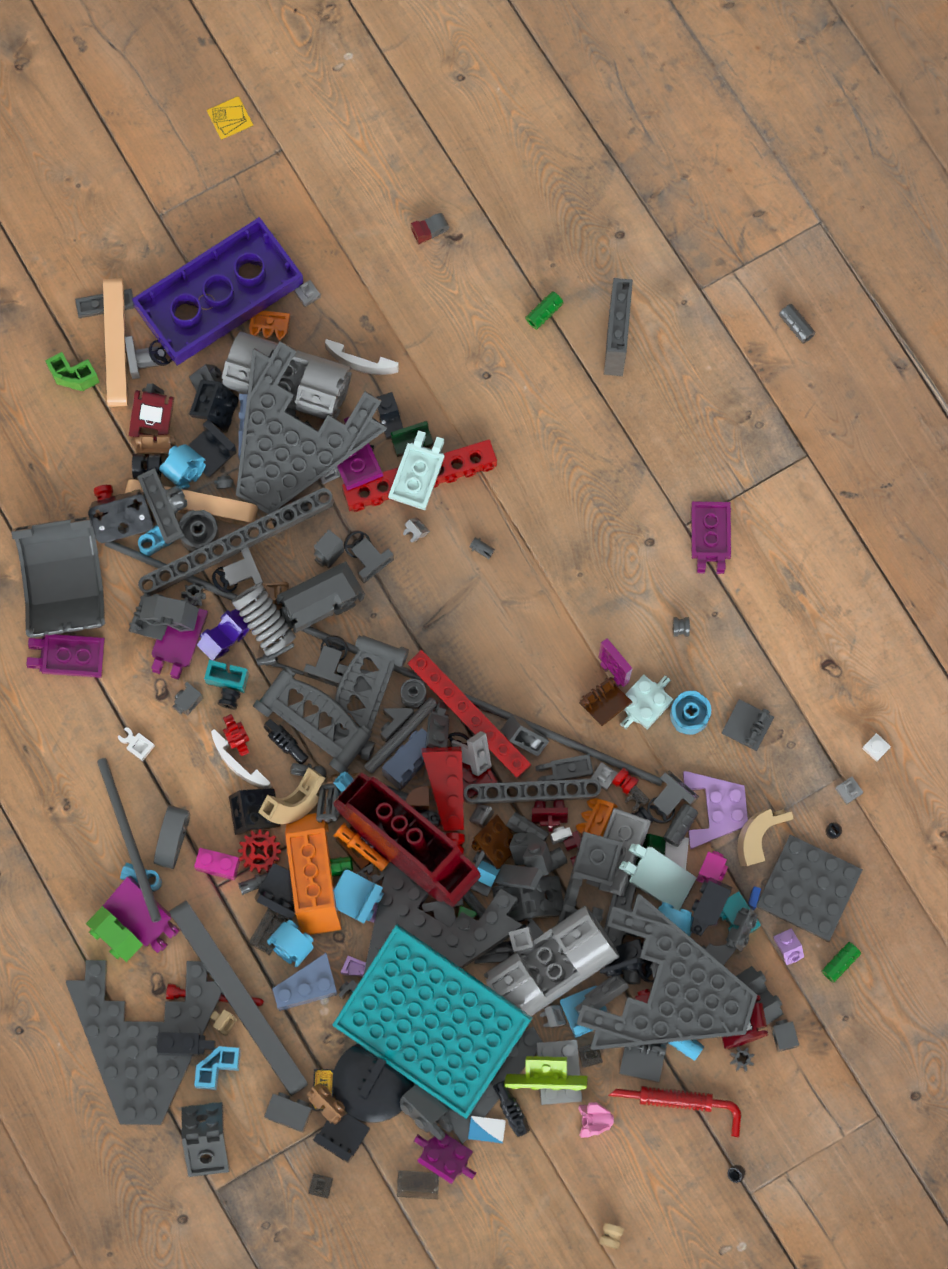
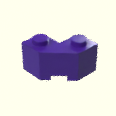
[197,609,251,661]

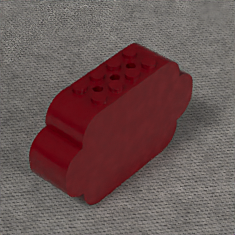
[333,773,481,907]

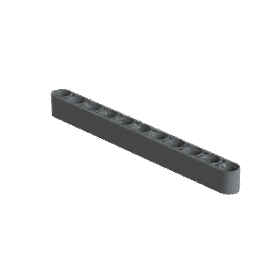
[138,488,334,596]
[169,900,308,1097]

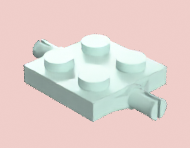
[620,675,673,730]

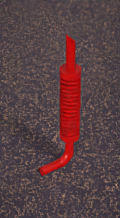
[608,1086,742,1137]

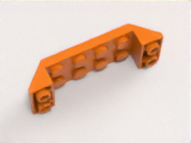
[285,811,342,935]

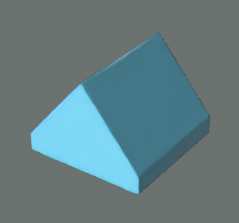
[477,861,500,887]

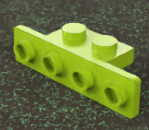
[505,1056,588,1091]

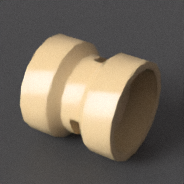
[599,1223,624,1249]

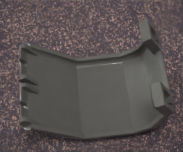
[11,517,105,638]

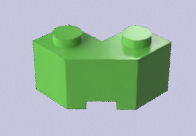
[45,352,100,391]
[86,906,143,962]

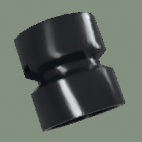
[132,454,162,479]

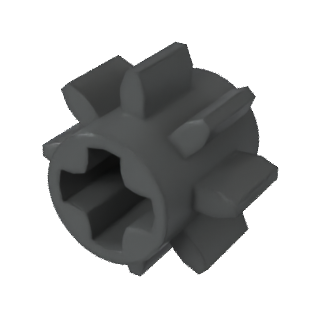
[181,583,206,606]
[729,1047,755,1072]

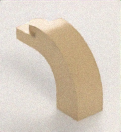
[259,767,325,824]
[737,809,794,866]

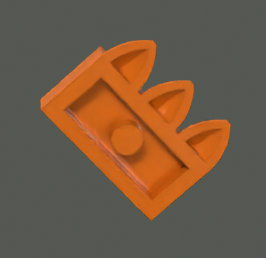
[249,311,290,341]
[576,798,618,837]

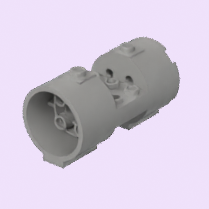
[222,331,352,420]
[484,906,620,1016]

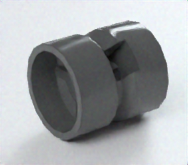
[401,679,426,710]

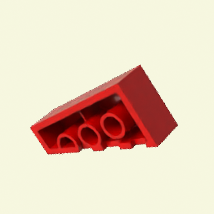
[421,747,464,831]

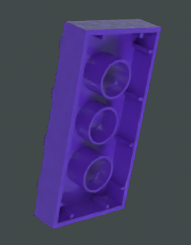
[132,217,304,366]

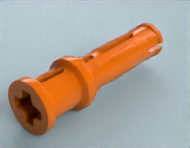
[333,822,390,871]

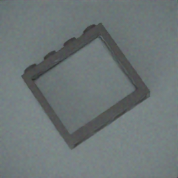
[604,278,633,376]

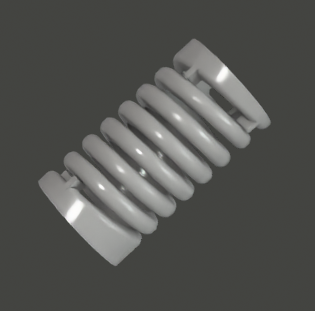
[232,583,296,656]

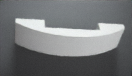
[325,339,399,375]
[211,729,272,789]

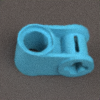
[138,525,174,556]

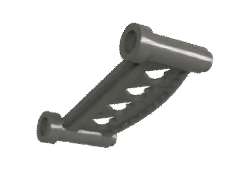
[331,635,409,761]
[253,667,372,773]

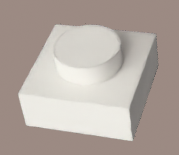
[862,733,891,762]
[550,826,572,845]

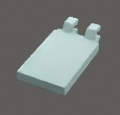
[388,430,445,510]
[619,844,697,911]

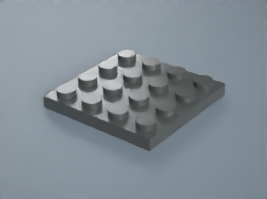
[757,835,863,942]

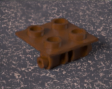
[579,677,633,726]
[471,814,513,869]

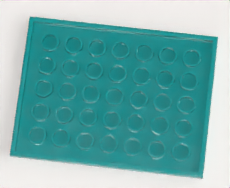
[332,924,533,1119]

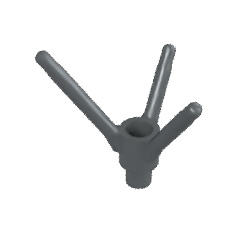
[256,643,304,676]

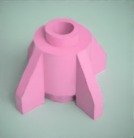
[578,1102,614,1137]

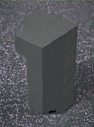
[276,561,365,633]

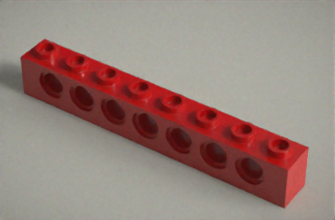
[342,439,497,512]
[407,650,532,779]

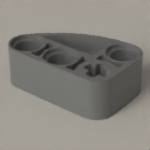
[154,805,191,869]

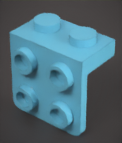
[334,870,384,923]

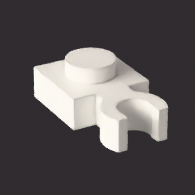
[118,727,155,761]

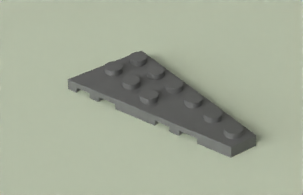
[439,1027,543,1144]

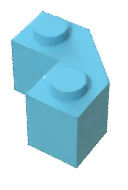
[194,1046,241,1090]

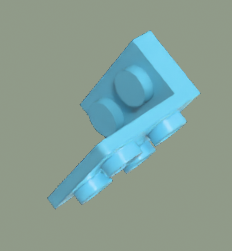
[560,985,608,1038]

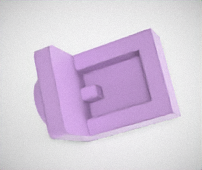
[773,928,804,965]

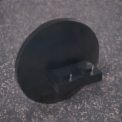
[333,1043,414,1123]

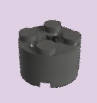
[179,510,219,552]

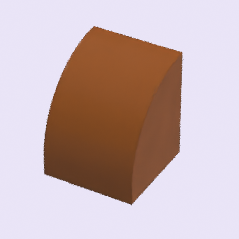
[405,786,430,810]

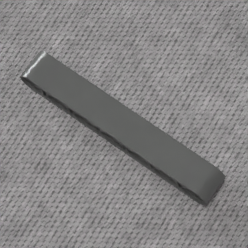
[463,779,601,804]

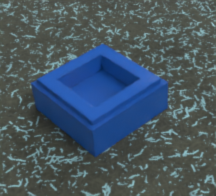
[748,886,761,911]

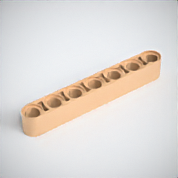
[103,278,128,407]
[125,479,258,526]

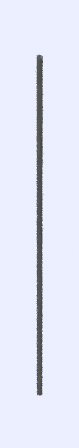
[105,541,663,787]

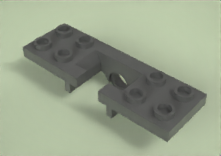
[557,831,623,924]

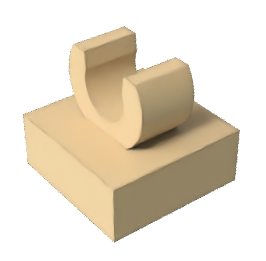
[210,1009,237,1036]

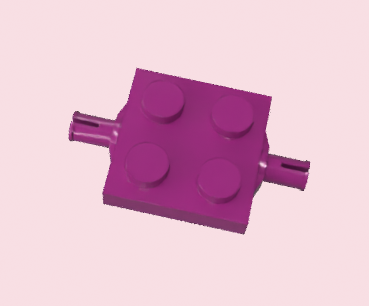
[413,1133,477,1184]

